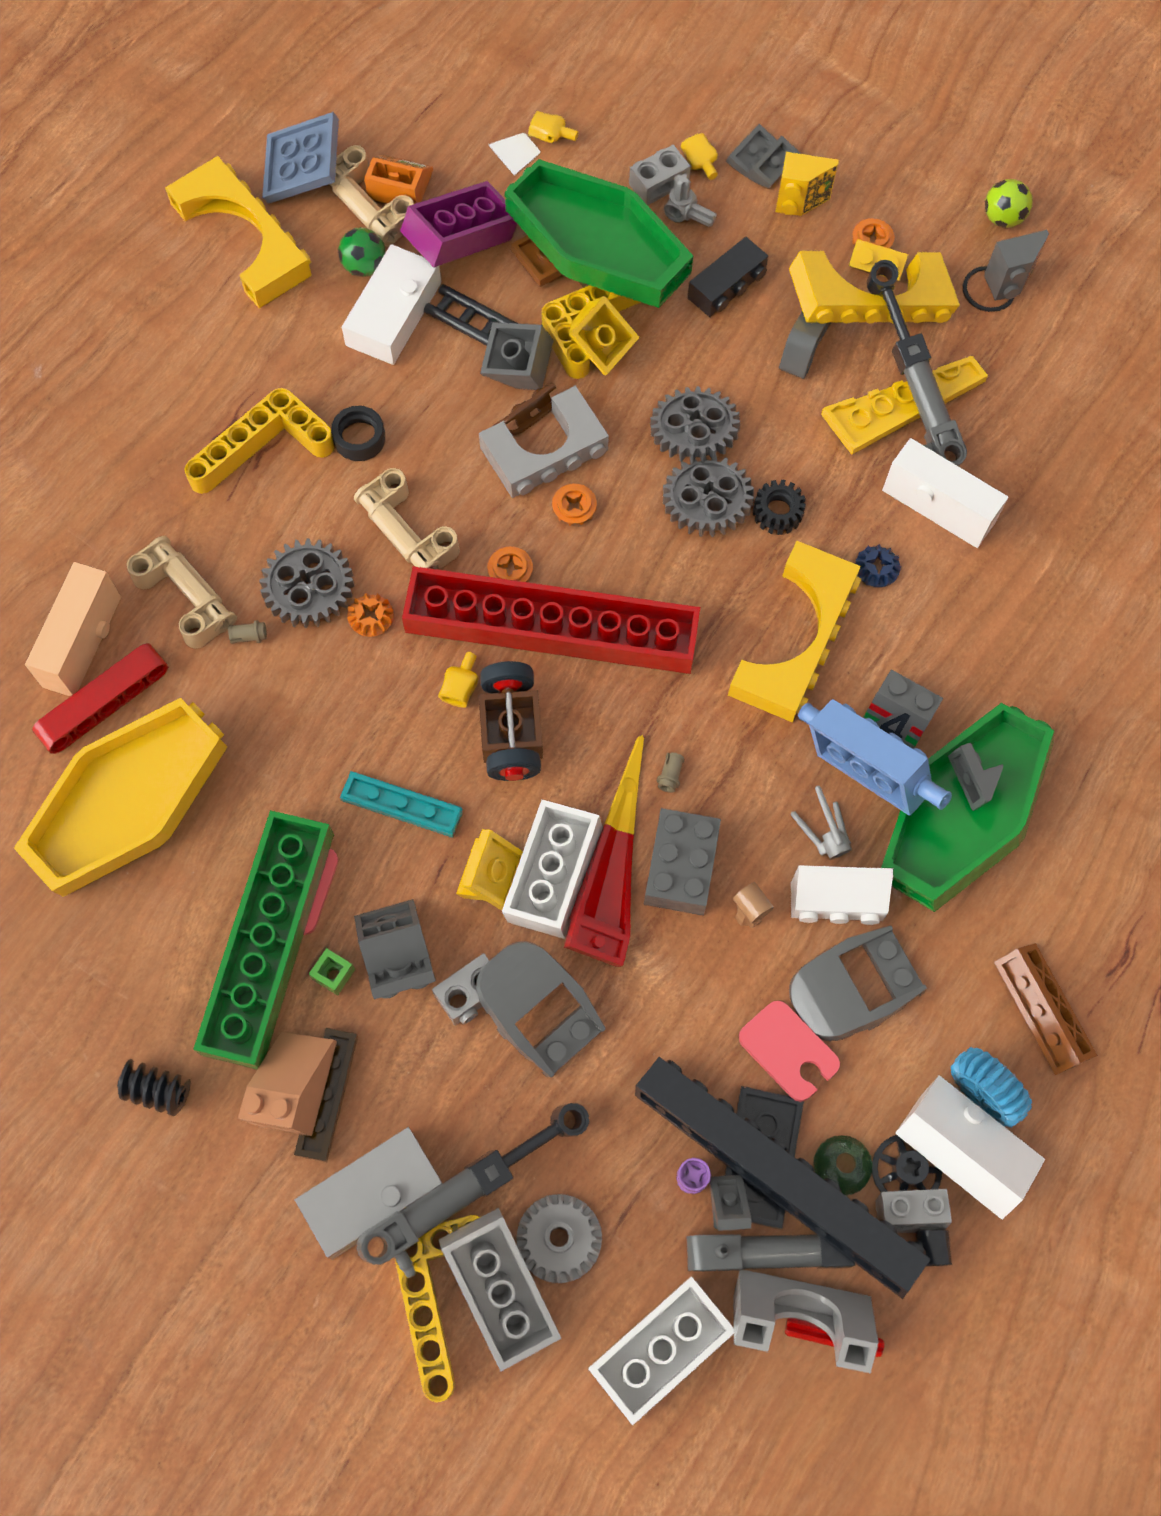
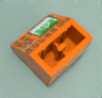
[364,155,433,204]

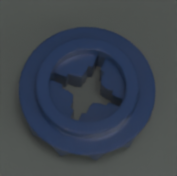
[855,544,901,587]

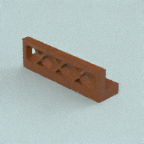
[994,943,1098,1075]

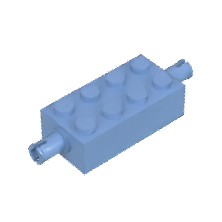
[798,699,952,816]

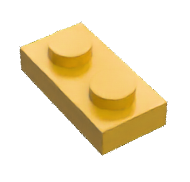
[849,239,908,281]

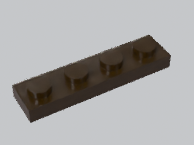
[294,1028,358,1162]

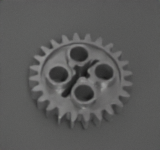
[650,386,740,463]
[663,455,754,537]
[259,538,354,628]

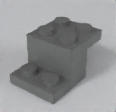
[354,899,436,999]

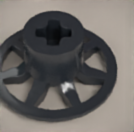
[871,1135,942,1192]

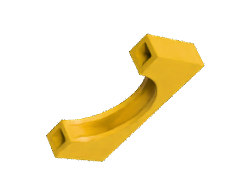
[165,156,312,308]
[789,251,960,324]
[728,541,862,722]

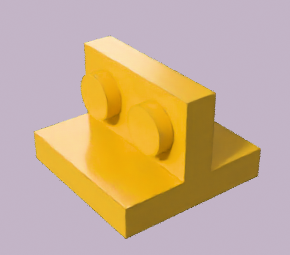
[456,829,523,910]

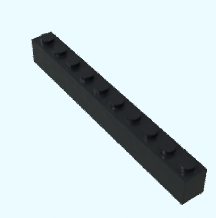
[635,1057,931,1299]

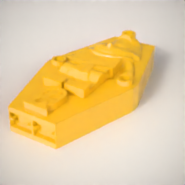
[14,698,227,897]

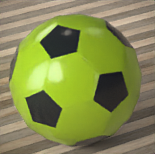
[985,179,1033,228]

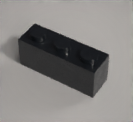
[687,236,769,318]

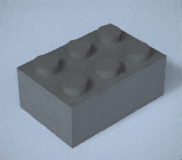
[643,808,721,916]

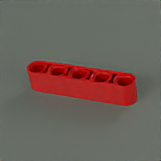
[32,643,169,754]

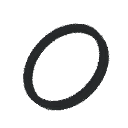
[963,266,1014,312]

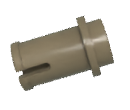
[228,620,267,644]
[656,752,685,793]

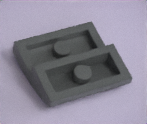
[726,124,800,188]

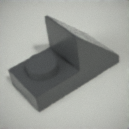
[948,743,1004,811]
[710,1175,751,1231]

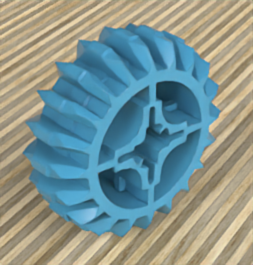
[950,1047,1032,1127]

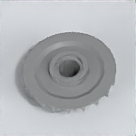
[517,1194,602,1283]

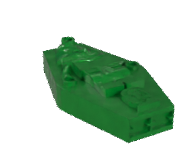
[505,159,693,308]
[881,703,1054,912]

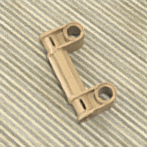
[330,145,414,247]
[354,468,460,570]
[127,536,237,649]

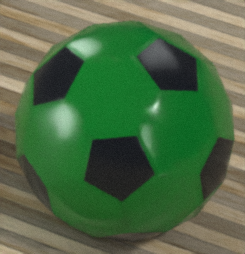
[338,227,386,277]

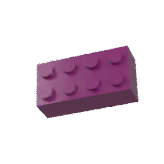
[400,181,517,267]

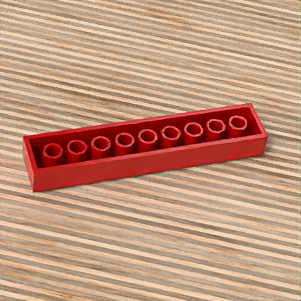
[402,566,700,674]

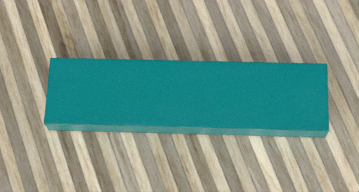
[340,771,463,838]

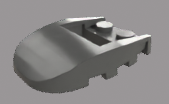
[789,926,927,1041]
[476,941,606,1078]

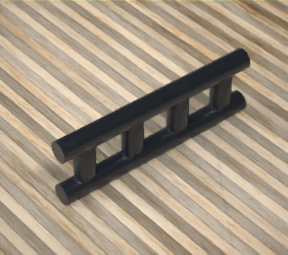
[424,284,519,346]

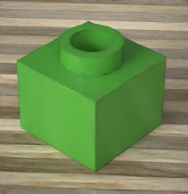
[309,948,355,996]

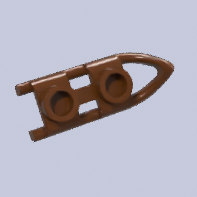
[493,383,556,436]

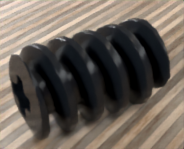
[117,1059,191,1116]

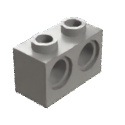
[629,145,691,205]
[432,953,489,1025]
[875,1189,952,1233]

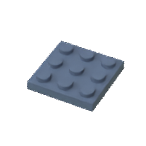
[262,112,339,204]

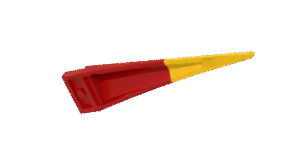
[564,735,644,967]

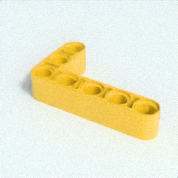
[542,285,641,379]
[184,388,335,494]
[395,1215,480,1402]

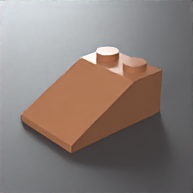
[238,1032,337,1136]

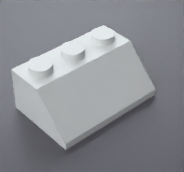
[791,866,893,925]

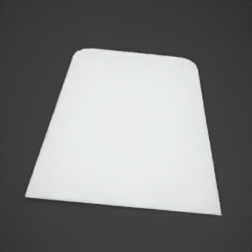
[488,133,540,175]

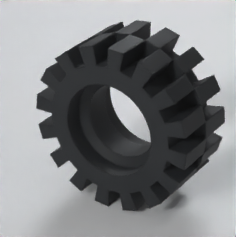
[753,480,806,535]

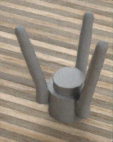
[791,786,852,860]

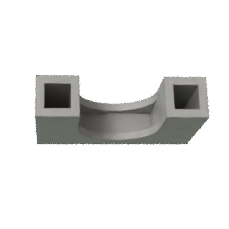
[479,386,609,498]
[733,1269,878,1373]

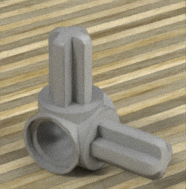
[664,174,717,226]

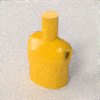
[529,111,579,143]
[681,133,718,180]
[438,652,479,708]

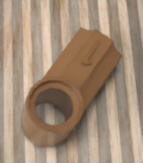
[733,882,774,928]

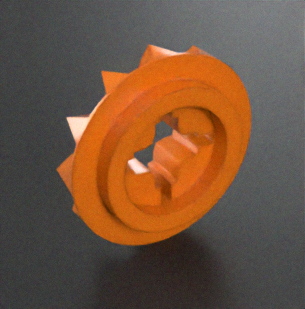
[852,218,895,249]
[552,484,597,526]
[487,546,533,582]
[347,593,394,637]

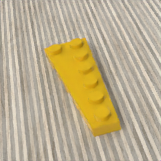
[821,356,988,455]

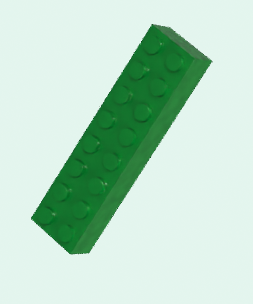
[193,810,334,1070]

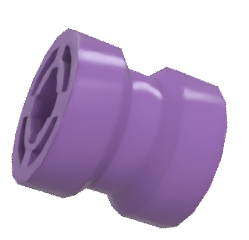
[676,1158,711,1194]

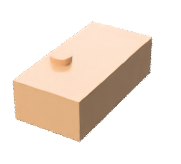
[25,562,121,696]

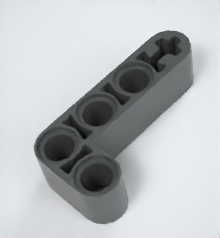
[779,311,831,379]

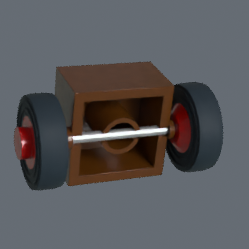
[479,661,543,781]

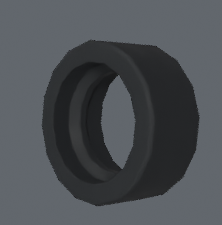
[331,405,385,461]

